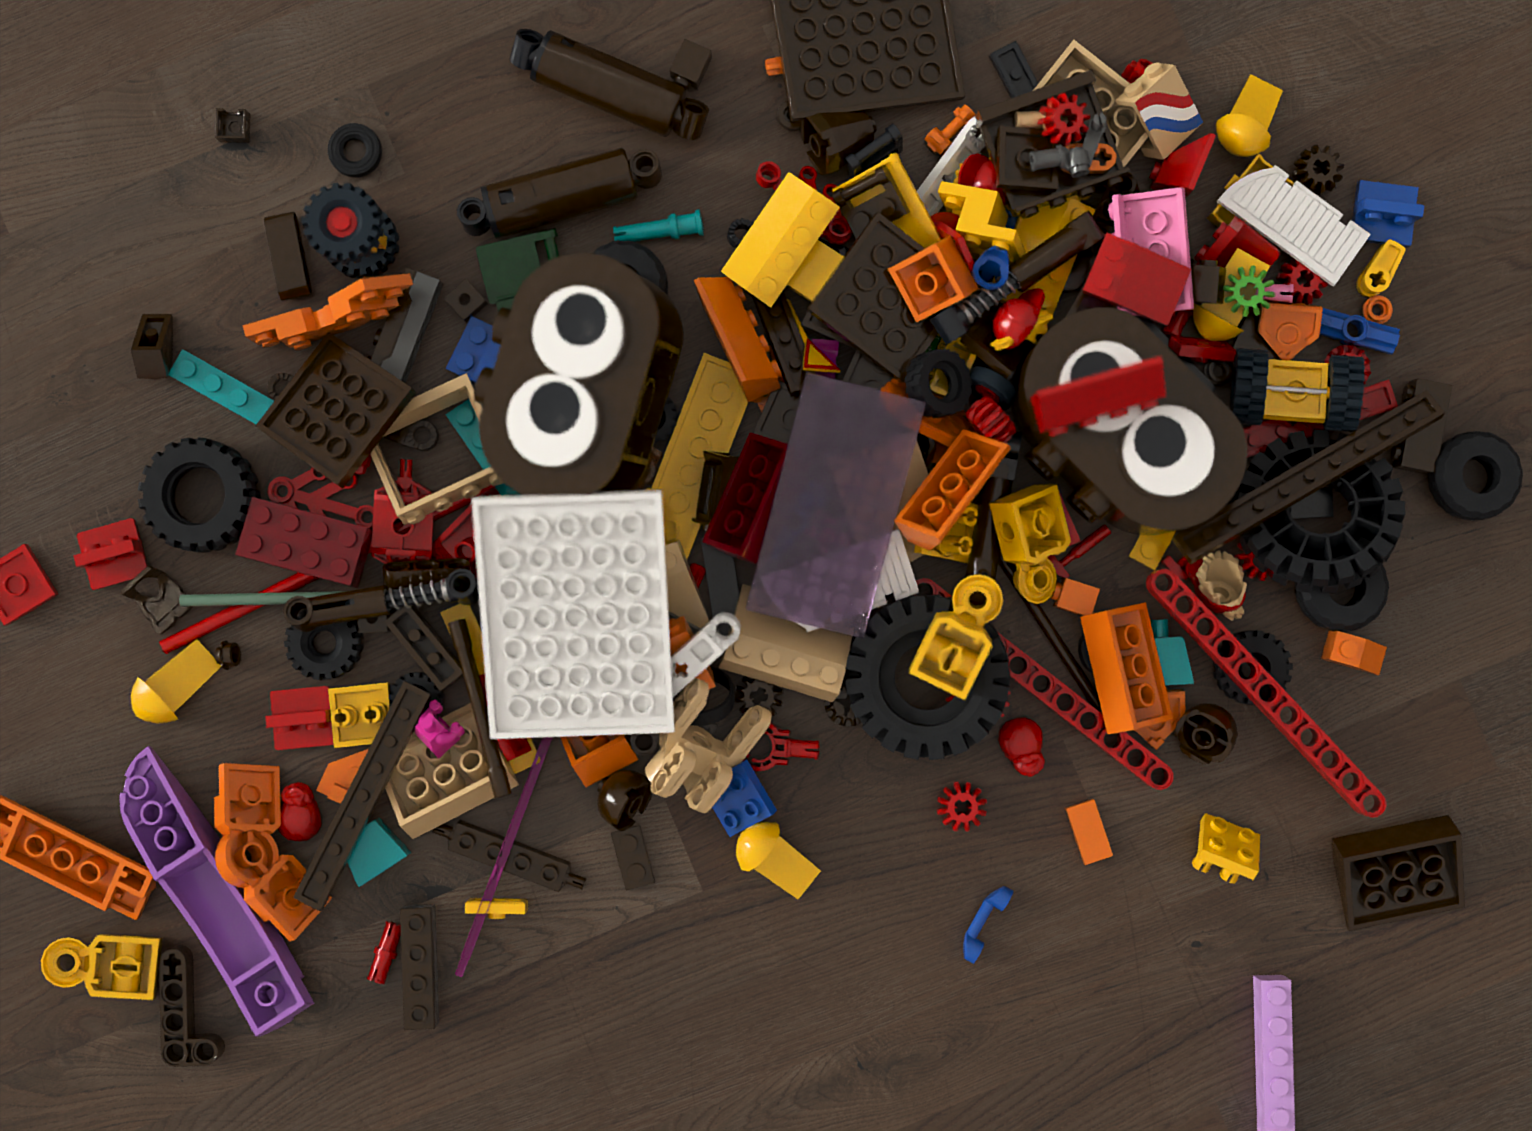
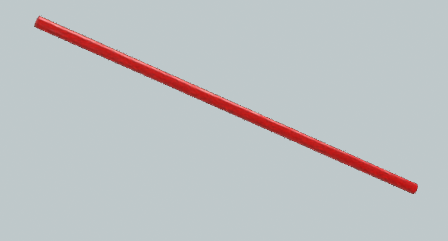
[159,485,494,654]

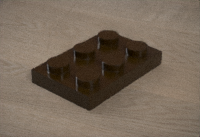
[960,302,1042,379]

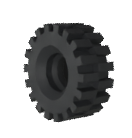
[284,609,364,680]
[1212,630,1293,705]

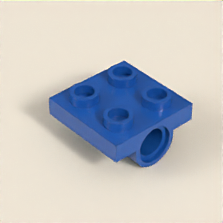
[712,759,777,837]

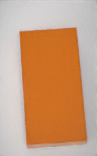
[1065,799,1113,865]

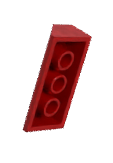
[1030,356,1166,437]

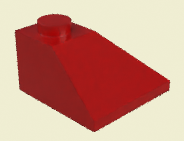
[1149,133,1216,198]

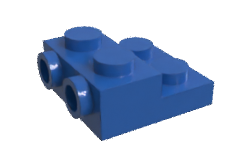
[445,316,501,384]

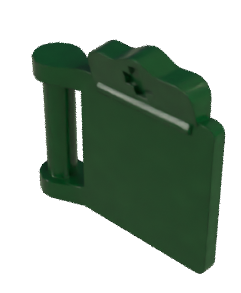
[476,228,560,312]

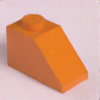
[1321,631,1387,676]

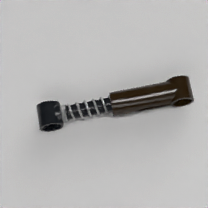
[929,210,1105,345]
[283,569,479,632]

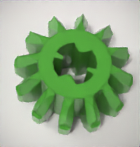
[1223,266,1275,317]

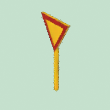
[787,299,841,373]

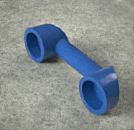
[963,886,1013,964]

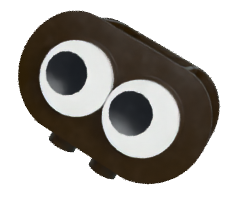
[474,253,684,495]
[1012,307,1247,535]

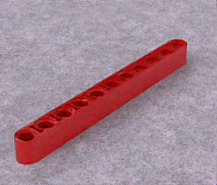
[1146,569,1387,818]
[913,578,1174,790]

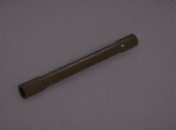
[448,619,512,798]

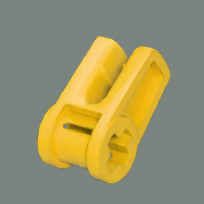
[1356,239,1406,298]

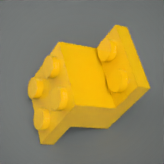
[938,181,1026,265]

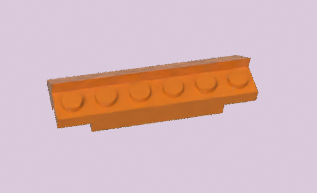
[0,795,156,920]

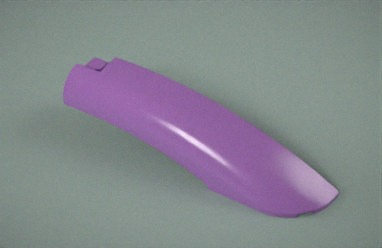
[120,746,314,1037]

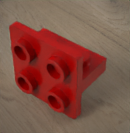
[73,518,148,590]
[265,686,334,750]

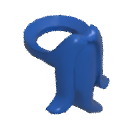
[971,246,1009,290]

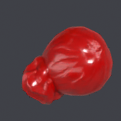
[998,717,1045,777]
[278,782,322,842]

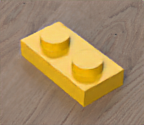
[1128,531,1176,571]

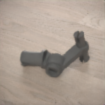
[1029,113,1106,178]

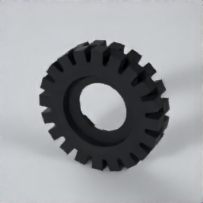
[845,594,1010,760]

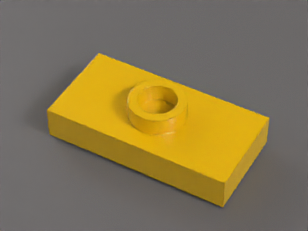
[465,898,528,919]

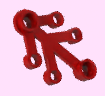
[756,161,852,245]
[267,467,373,529]

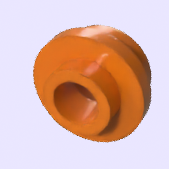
[1362,295,1393,324]

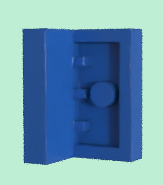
[1352,180,1424,248]

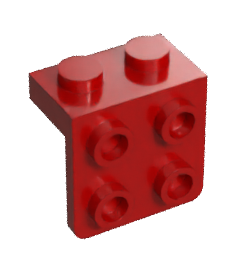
[1194,216,1280,268]

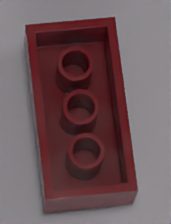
[702,432,813,568]
[235,497,372,589]

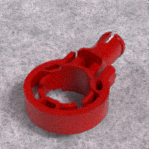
[742,720,820,771]

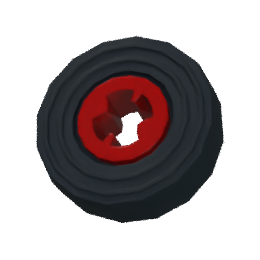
[970,366,1017,410]

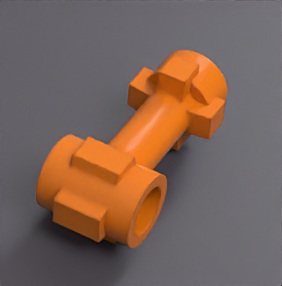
[924,104,976,156]

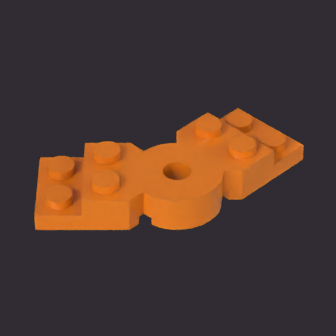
[243,273,413,350]
[214,763,332,942]

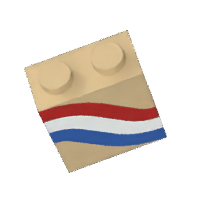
[1116,63,1203,160]

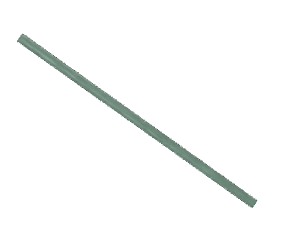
[179,591,346,607]

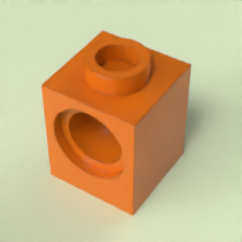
[1051,578,1100,616]

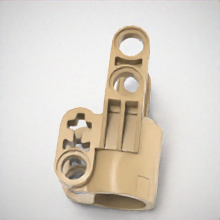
[645,678,772,814]

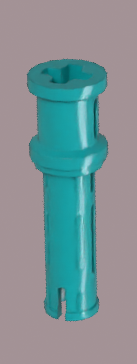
[613,209,704,242]

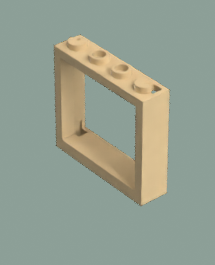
[370,373,504,525]

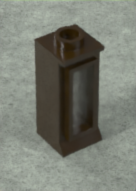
[692,451,739,531]

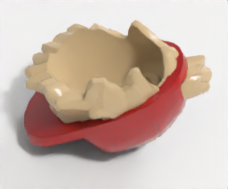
[1186,550,1247,621]

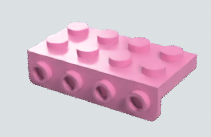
[1109,187,1194,316]

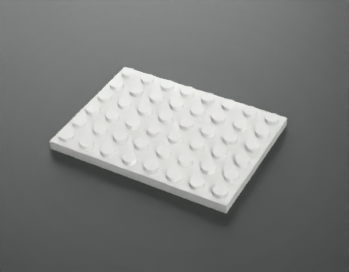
[472,490,675,739]

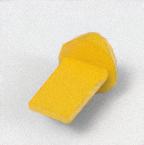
[1215,74,1283,157]
[1193,248,1270,342]
[131,639,221,723]
[736,822,821,899]

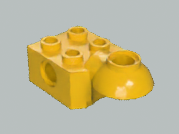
[989,484,1071,604]
[909,574,1003,700]
[41,934,163,1000]

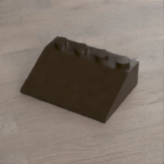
[1332,815,1465,931]

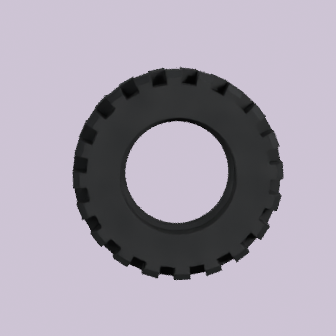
[138,437,260,553]

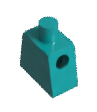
[1150,619,1194,685]
[348,818,411,887]

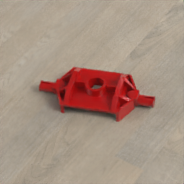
[371,459,435,564]

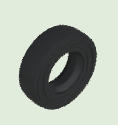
[328,123,382,178]

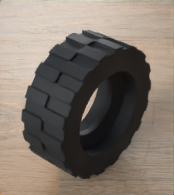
[904,349,972,418]

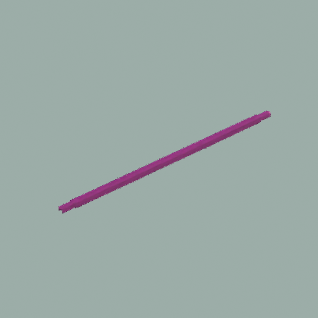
[455,737,553,977]

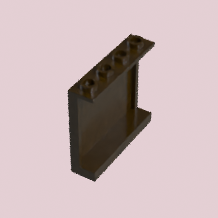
[975,70,1130,219]

